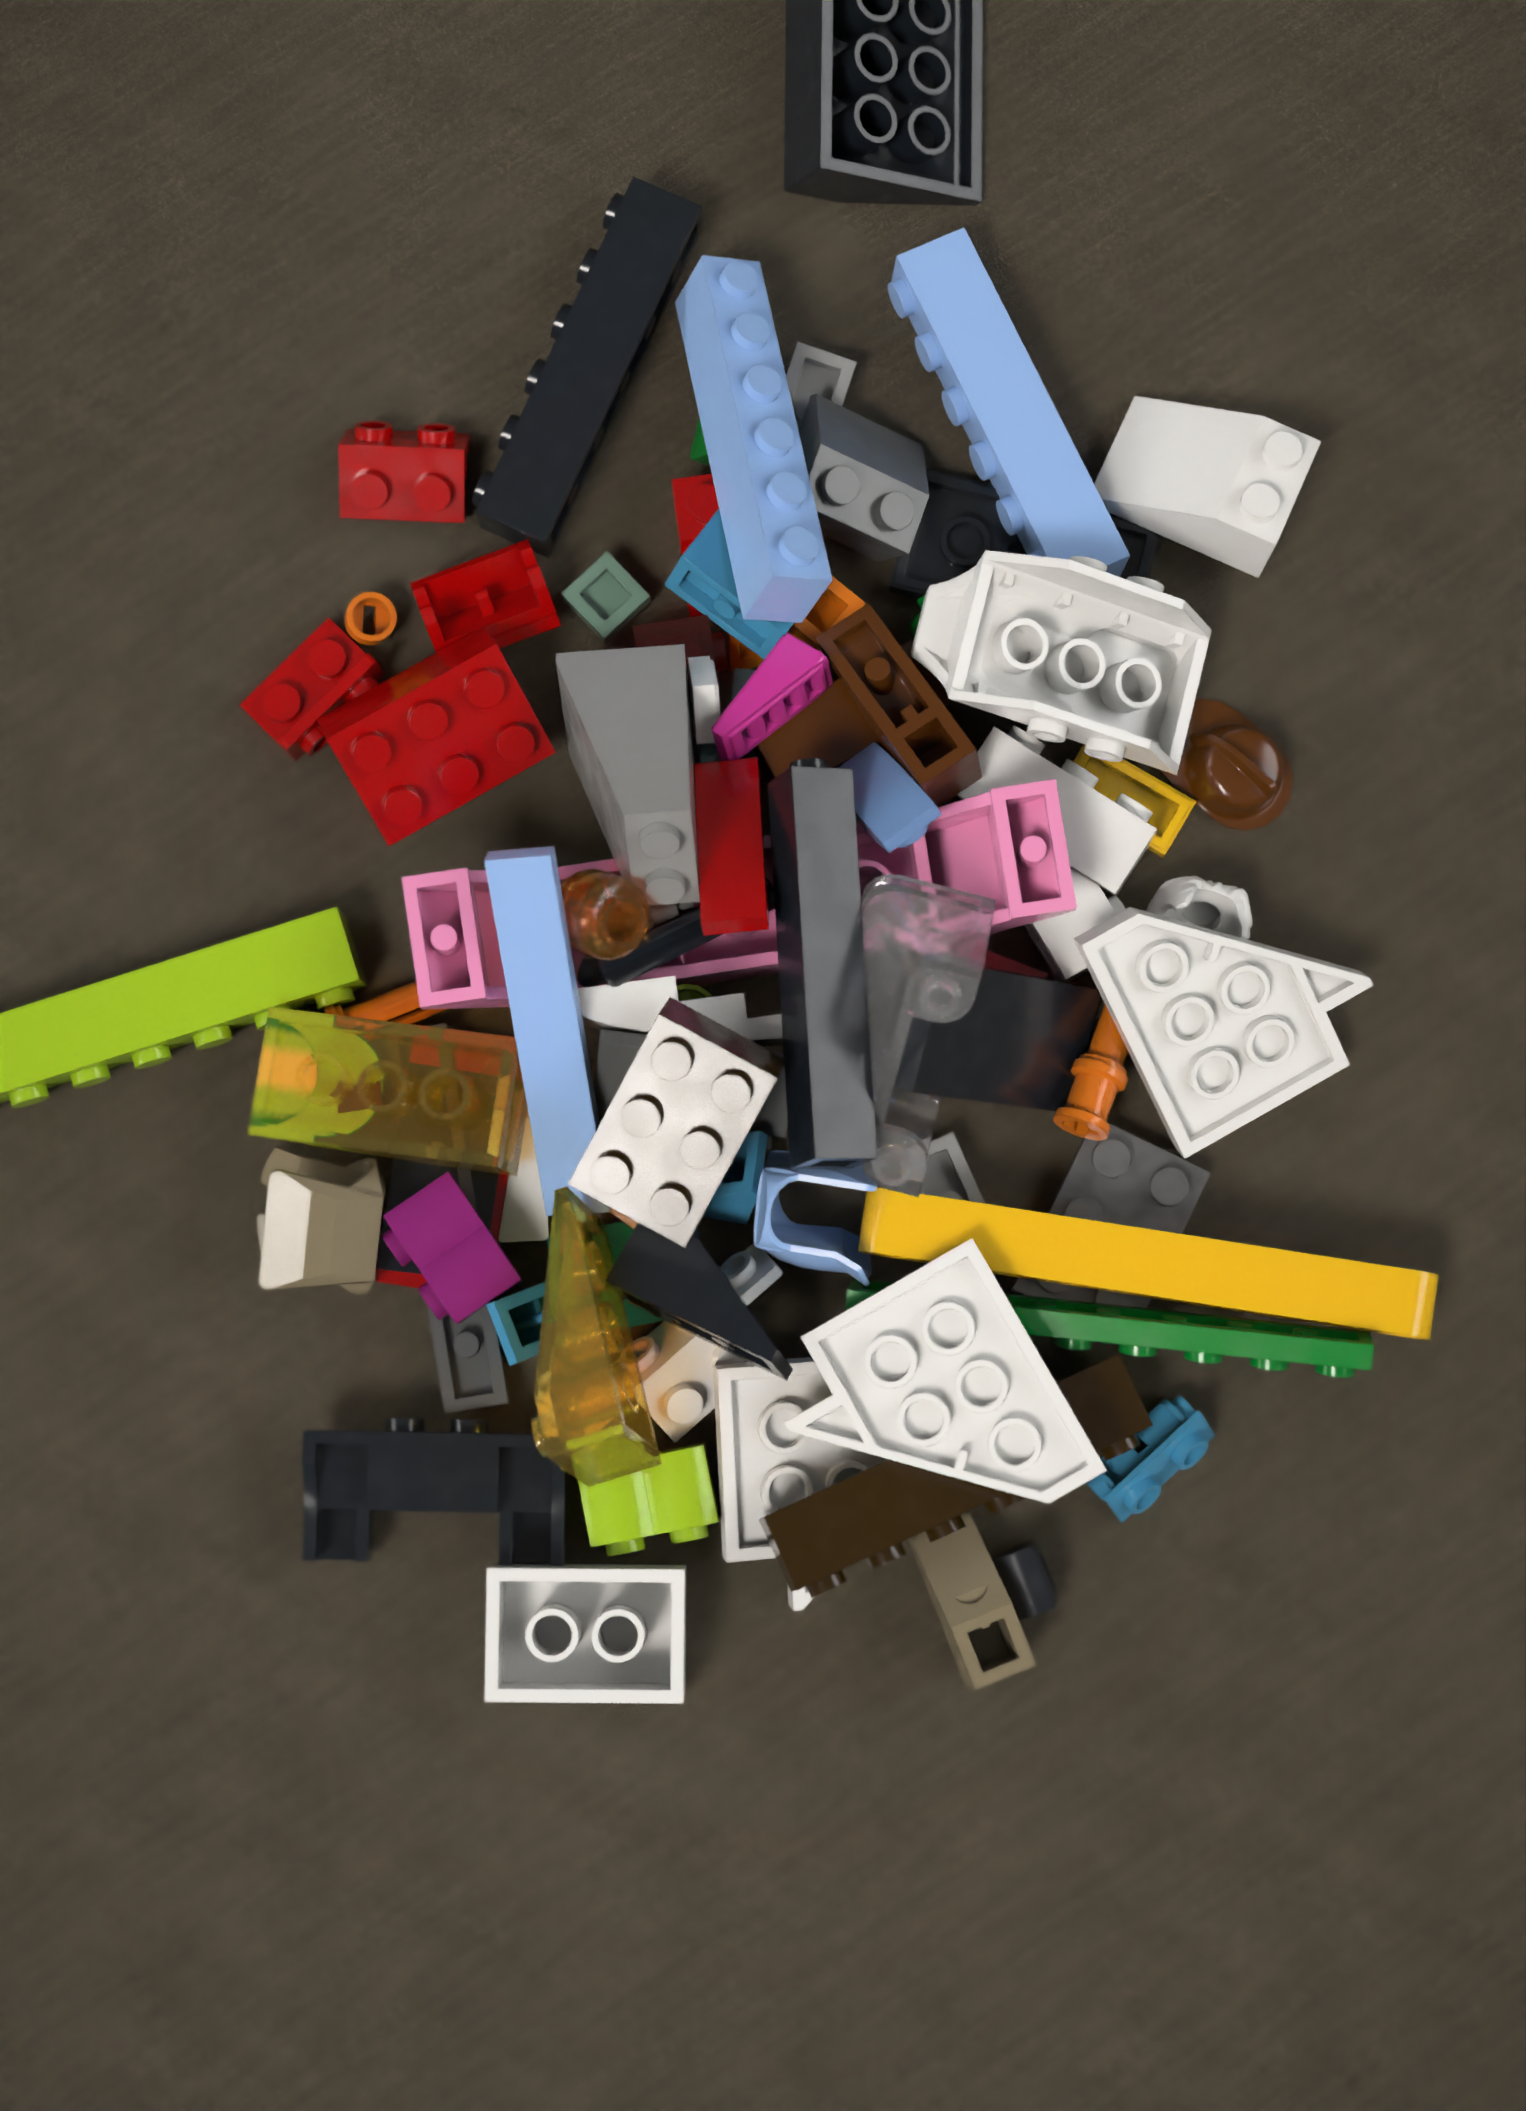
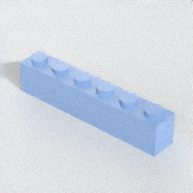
[888,228,1130,577]
[675,255,832,623]

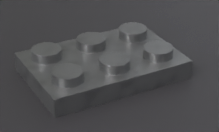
[1011,1123,1211,1308]

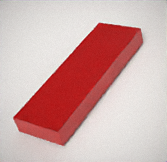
[694,757,769,936]

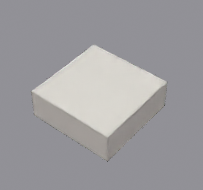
[687,656,720,744]

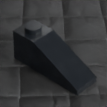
[605,1223,793,1381]

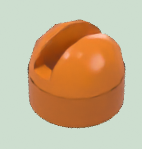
[344,592,397,645]

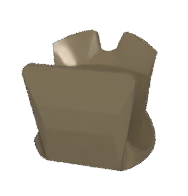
[257,1147,385,1295]

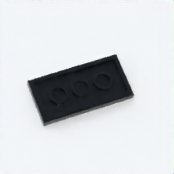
[889,469,1160,599]
[895,957,1101,1111]

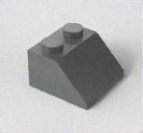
[798,394,929,562]

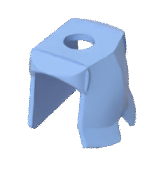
[754,1150,881,1287]

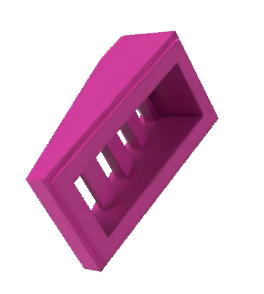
[711,633,833,761]

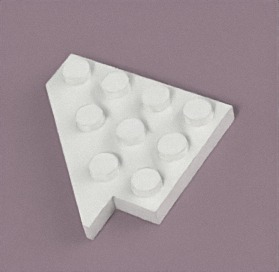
[1074,907,1373,1159]
[784,1238,1107,1504]
[713,1357,889,1611]

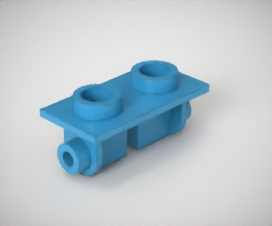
[1086,1394,1215,1523]

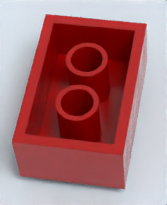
[317,626,556,846]

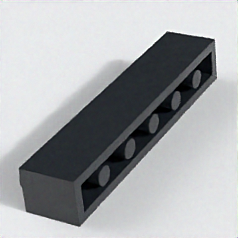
[472,176,703,558]

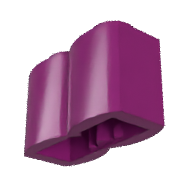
[381,1172,523,1324]

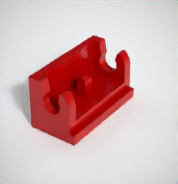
[410,539,561,652]

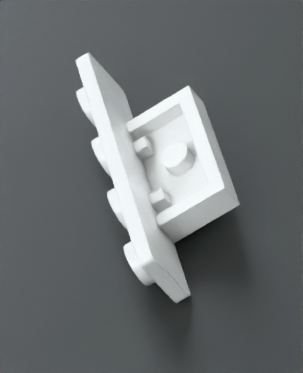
[564,1244,783,1443]

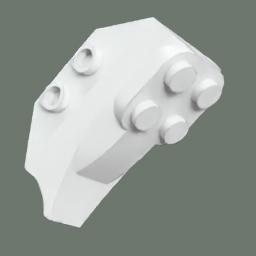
[911,550,1212,775]

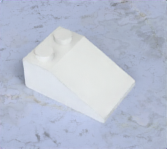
[1094,396,1321,578]

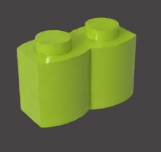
[576,1443,720,1556]

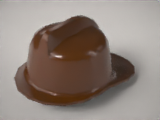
[1159,699,1293,831]

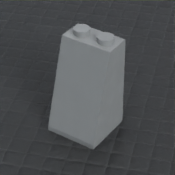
[556,644,700,906]

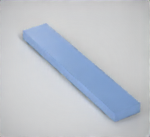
[484,846,611,1216]

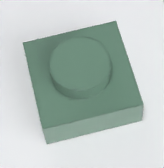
[561,551,651,644]

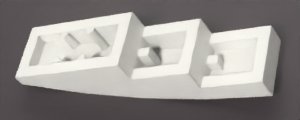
[578,976,783,1047]

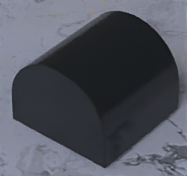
[991,1540,1059,1621]

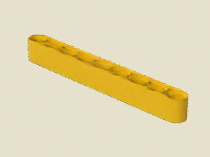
[857,1188,1439,1340]

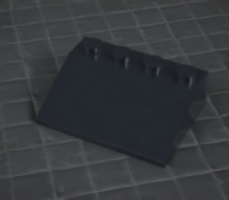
[784,0,983,206]

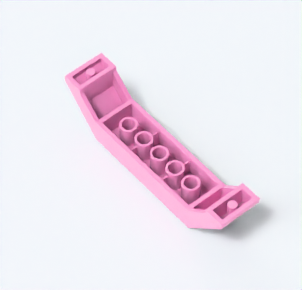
[401,779,1077,1009]

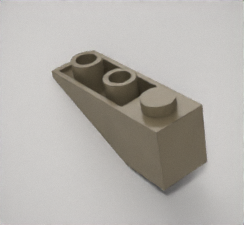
[908,1511,1037,1690]

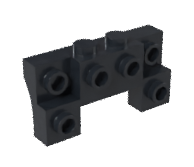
[302,1418,567,1566]

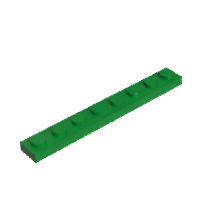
[845,1278,1374,1378]

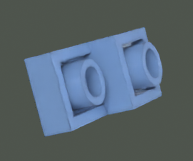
[839,742,942,853]

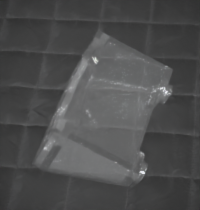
[861,874,996,1197]

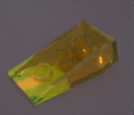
[248,1007,528,1176]
[531,1186,662,1487]

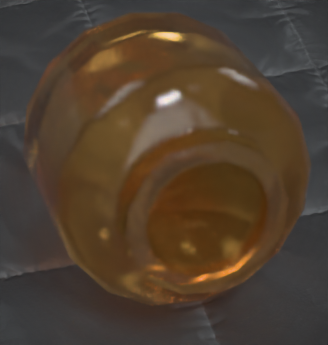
[561,868,650,961]

